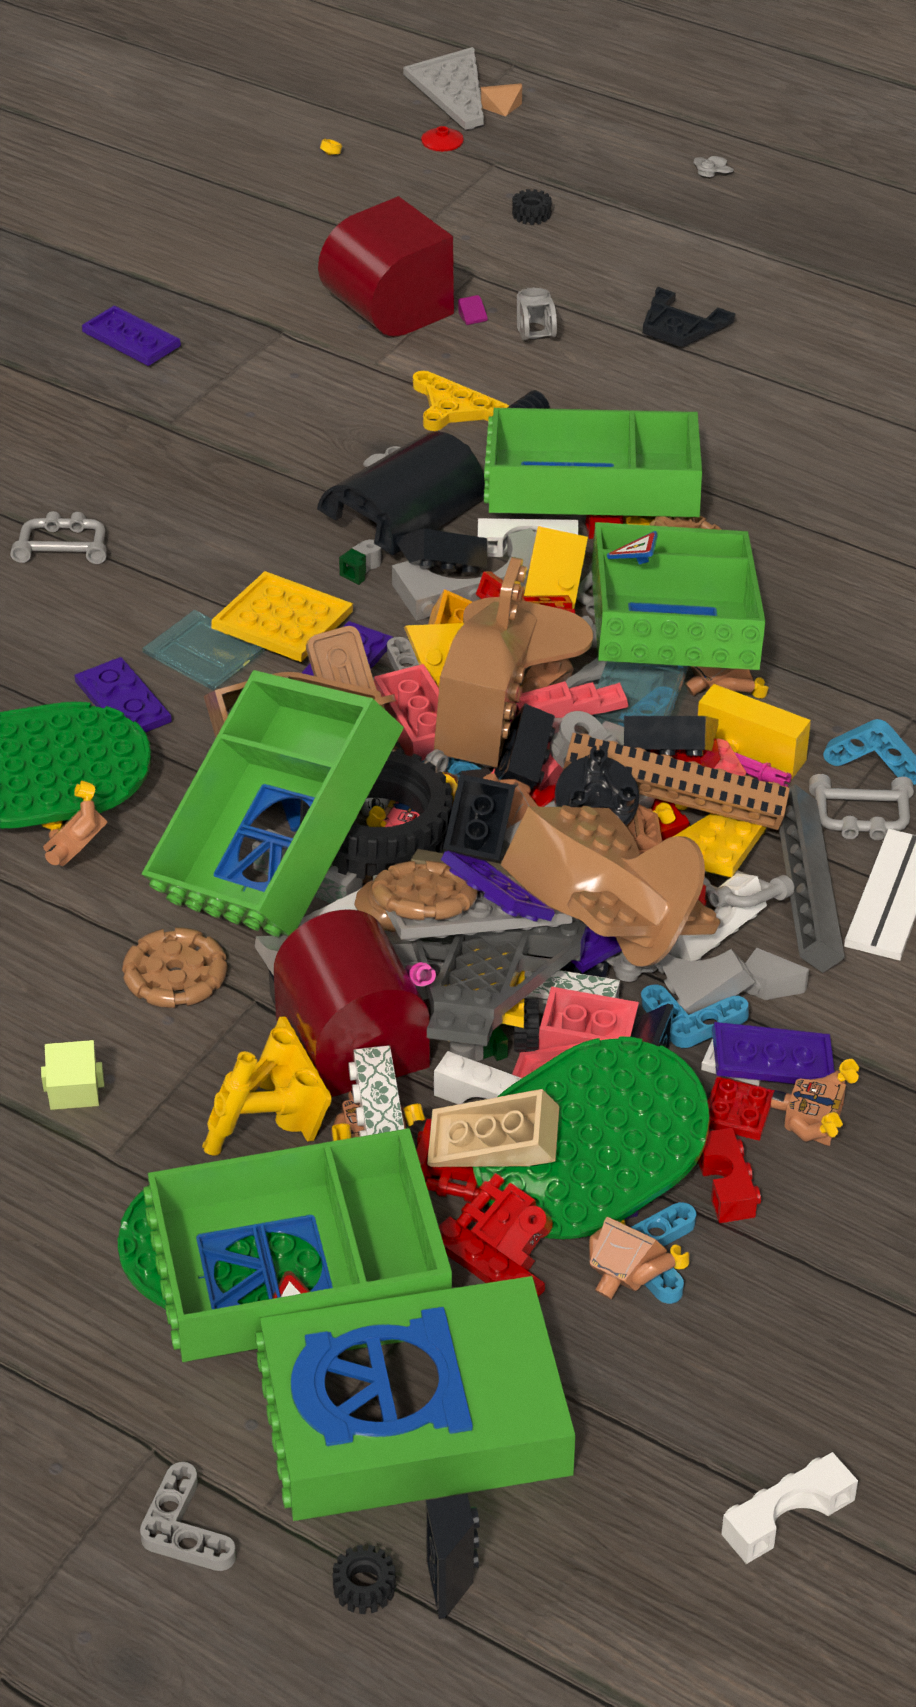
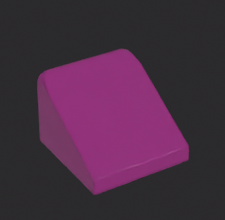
[458,295,488,325]

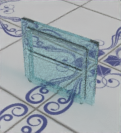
[142,610,265,690]
[592,661,689,727]

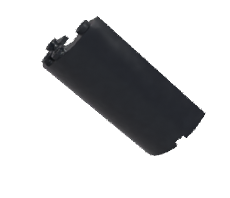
[317,431,485,555]

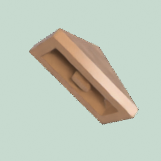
[481,84,522,116]

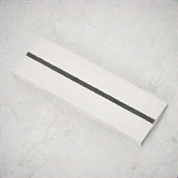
[844,829,916,961]

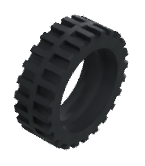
[300,749,453,879]

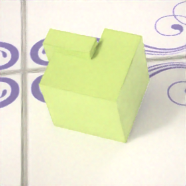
[41,1040,104,1110]

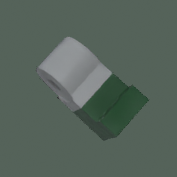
[339,539,382,585]
[450,1026,508,1061]

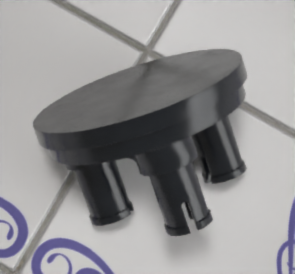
[554,745,639,827]

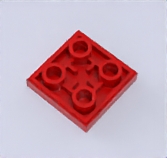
[708,1077,775,1141]

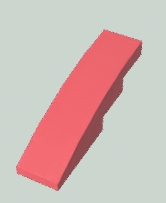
[516,681,628,718]

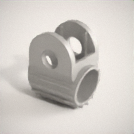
[517,287,557,340]
[549,711,619,768]

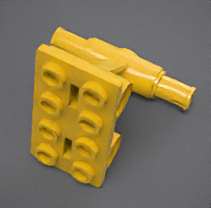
[202,1016,331,1156]

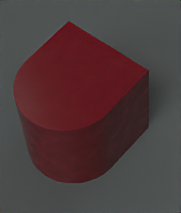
[318,196,454,336]
[274,909,430,1097]

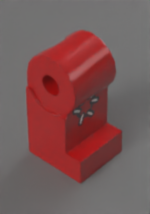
[496,1206,553,1271]

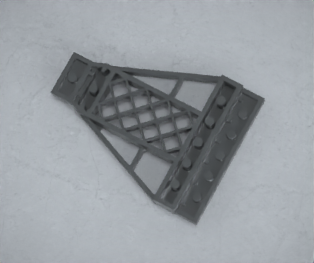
[411,917,588,1046]

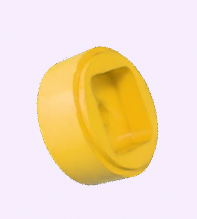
[320,139,342,156]

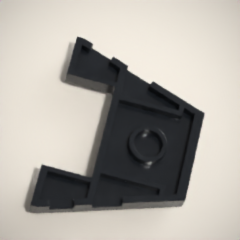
[642,287,736,347]

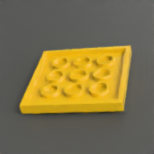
[211,571,353,662]

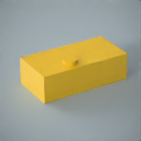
[524,526,588,609]
[698,684,811,779]

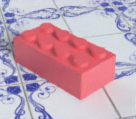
[374,664,439,761]

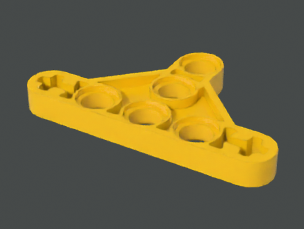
[413,371,509,431]

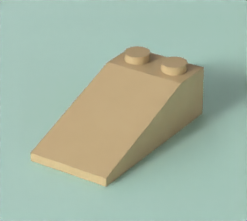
[427,1089,559,1167]

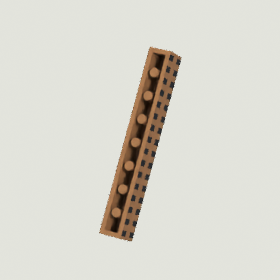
[562,733,790,830]

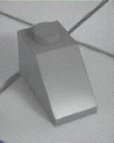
[743,948,809,1000]

